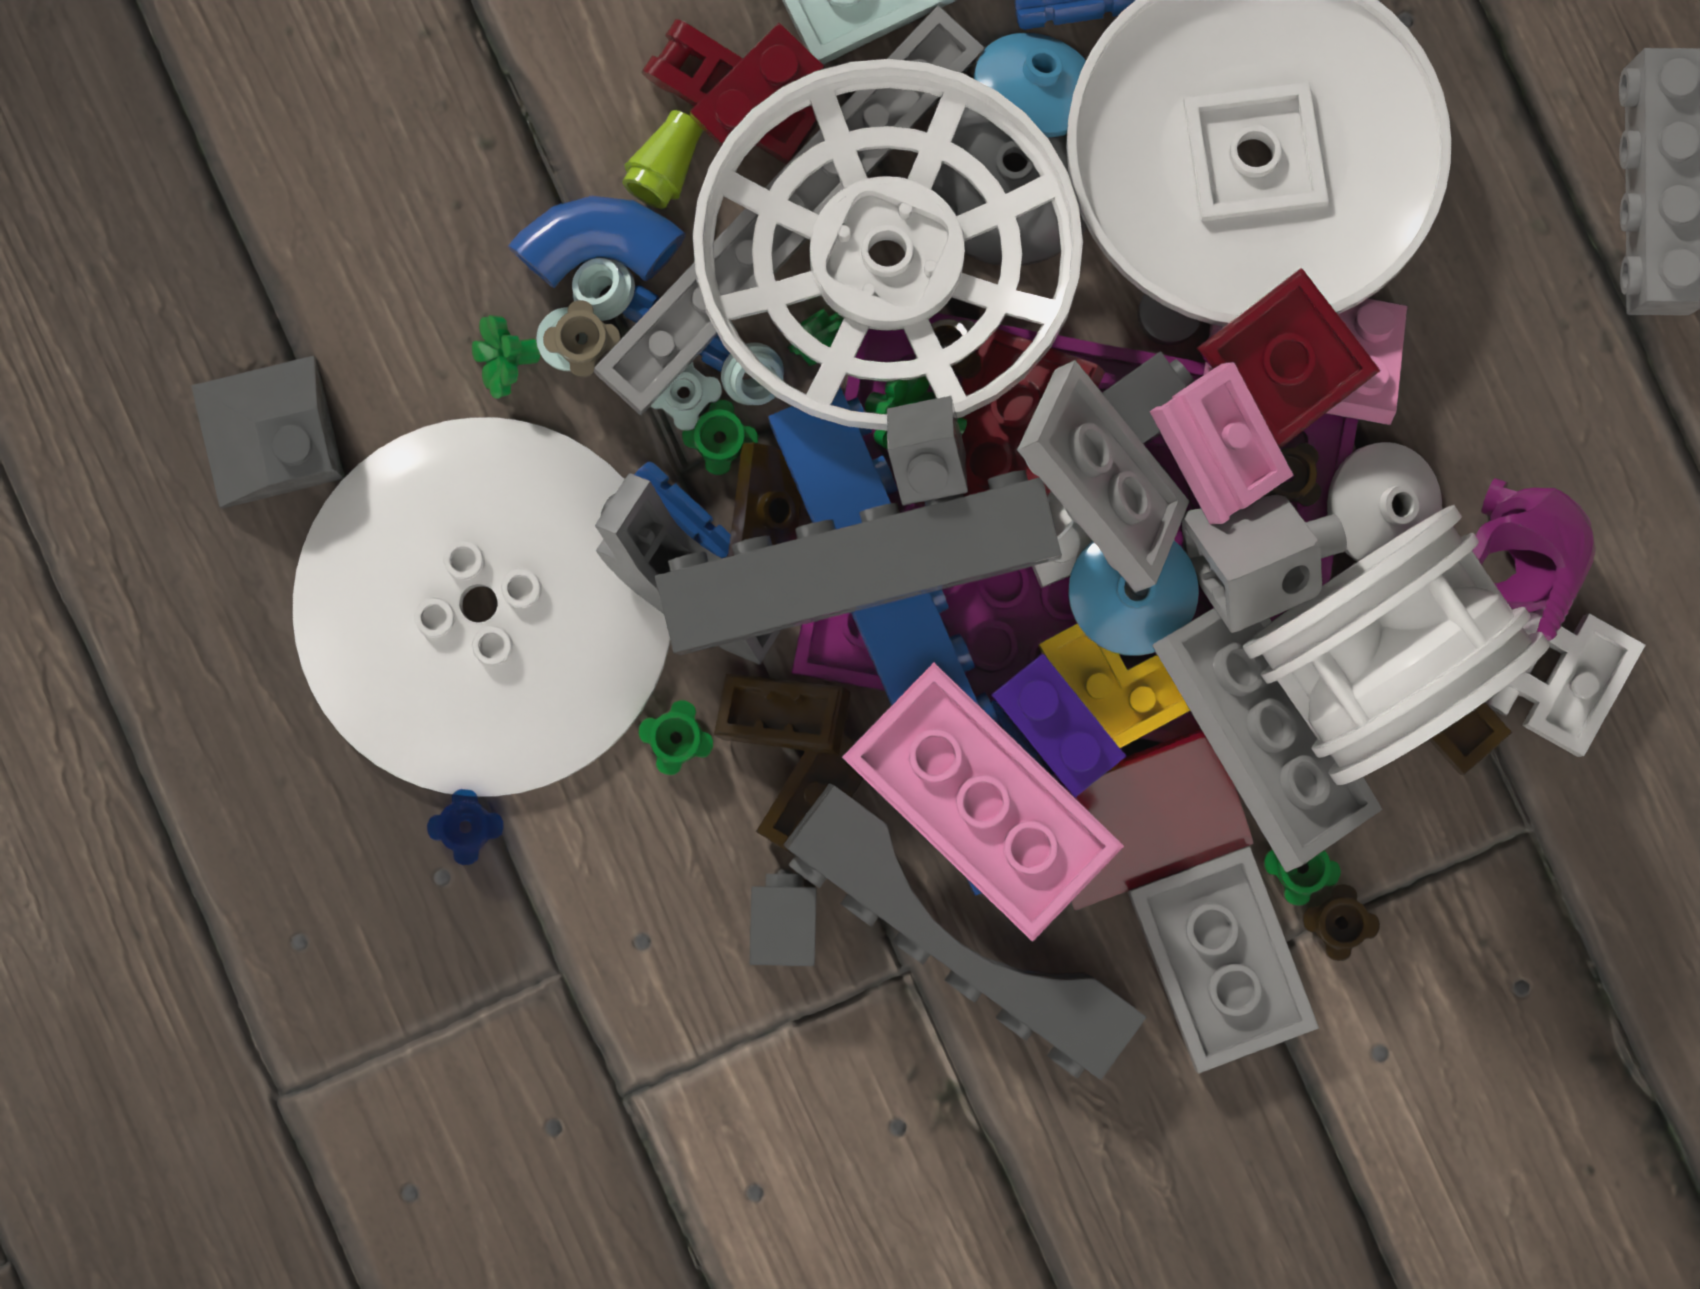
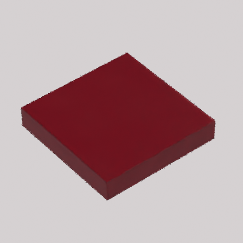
[1196,268,1381,449]

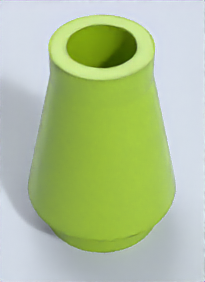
[622,110,704,209]

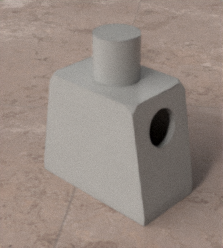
[1181,495,1347,633]

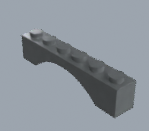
[784,783,1147,1080]

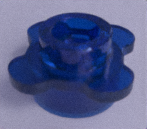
[427,789,504,865]

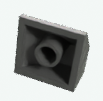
[191,356,345,509]

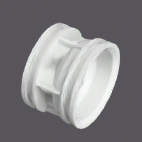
[1242,505,1550,785]

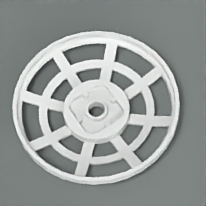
[693,59,1083,431]

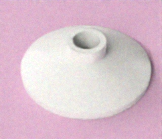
[1327,442,1442,562]

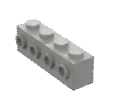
[1619,48,1700,315]

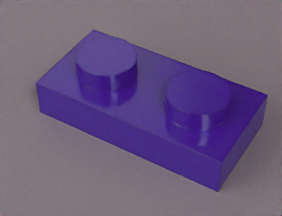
[991,654,1126,798]

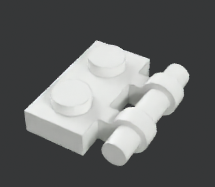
[1485,608,1645,757]

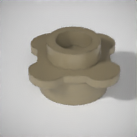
[543,300,620,377]

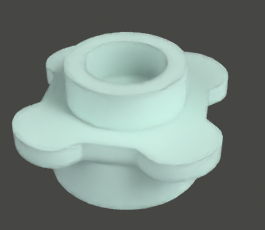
[651,361,722,431]

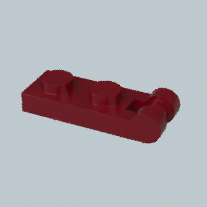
[641,19,818,165]

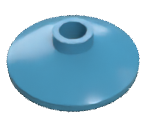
[974,33,1086,138]
[1068,541,1199,656]

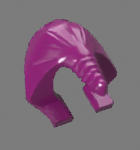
[1472,478,1596,641]

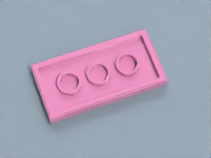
[842,663,1124,942]

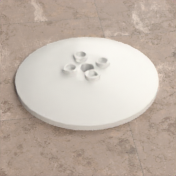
[1066,0,1451,327]
[293,418,671,797]

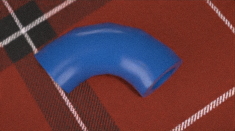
[507,196,686,288]

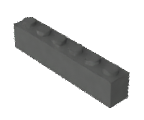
[655,470,1062,655]

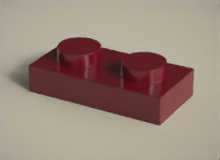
[690,23,824,147]

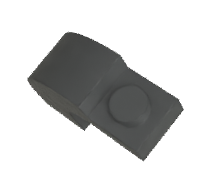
[595,473,781,664]

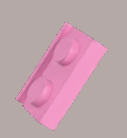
[1149,362,1293,524]

